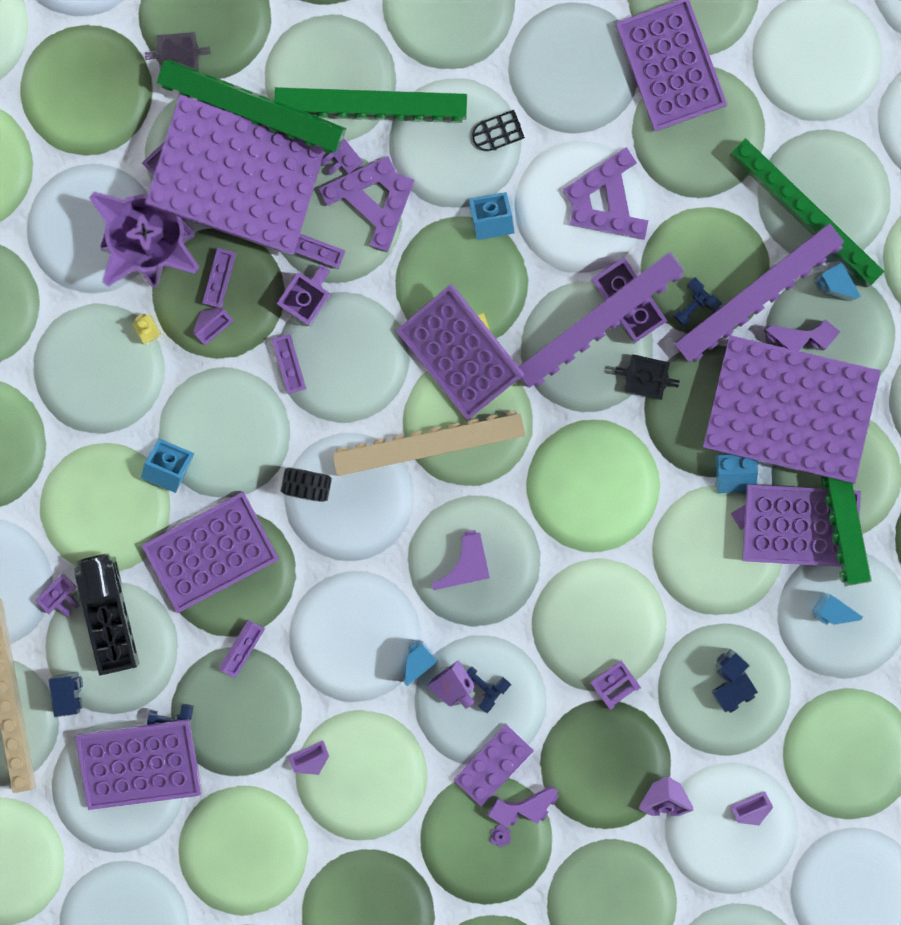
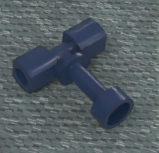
[673,277,722,326]
[466,666,512,713]
[147,704,194,725]

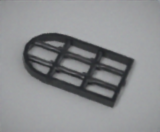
[472,110,525,152]

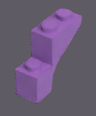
[764,320,840,351]
[488,786,559,828]

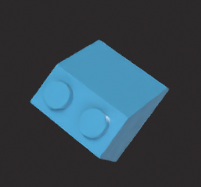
[469,192,515,240]
[815,263,861,301]
[141,438,194,493]
[715,455,758,494]
[812,592,863,625]
[404,641,437,686]

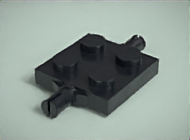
[614,354,680,400]

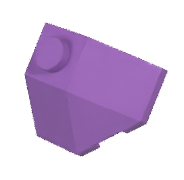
[639,777,694,816]

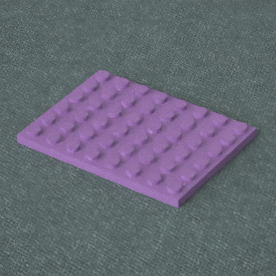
[145,95,325,256]
[703,335,881,484]

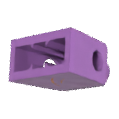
[427,660,474,709]

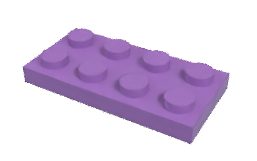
[454,724,534,806]

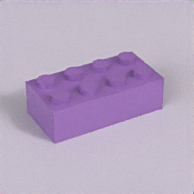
[591,257,667,344]

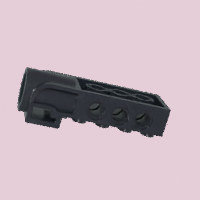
[75,553,140,676]

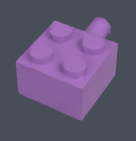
[277,264,331,327]

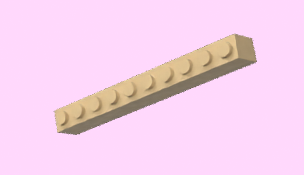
[333,411,526,476]
[0,599,36,793]

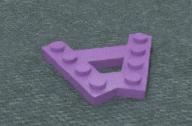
[562,147,649,240]
[319,156,414,252]

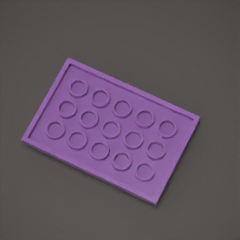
[615,0,727,132]
[396,284,525,420]
[742,484,861,567]
[141,492,279,613]
[75,719,202,810]

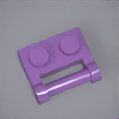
[590,660,641,710]

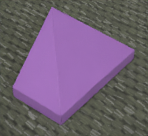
[193,308,234,345]
[289,740,329,775]
[730,791,773,825]

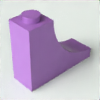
[432,530,490,590]

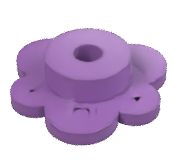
[490,824,511,847]

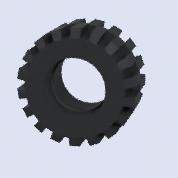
[280,467,332,502]

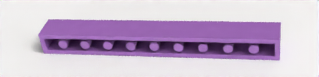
[675,224,844,362]
[519,252,685,388]

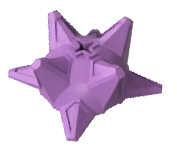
[89,191,199,287]

